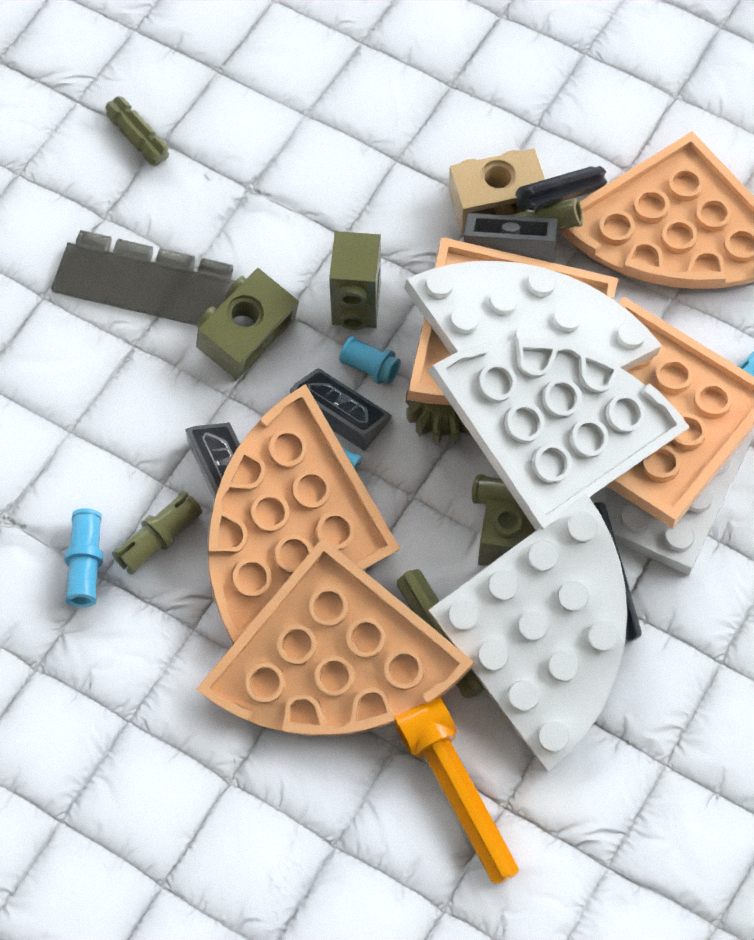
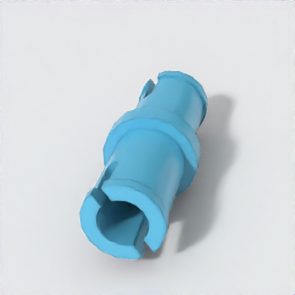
[64,508,103,608]

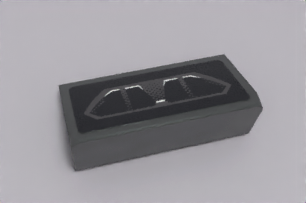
[290,368,392,451]
[185,422,240,500]

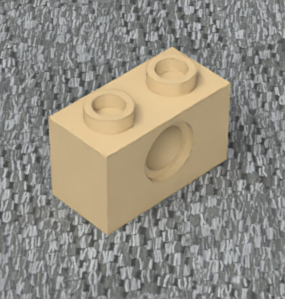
[449,148,545,233]

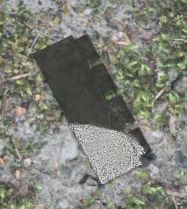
[51,230,235,326]

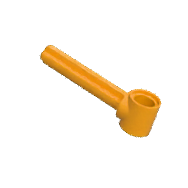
[394,697,519,885]

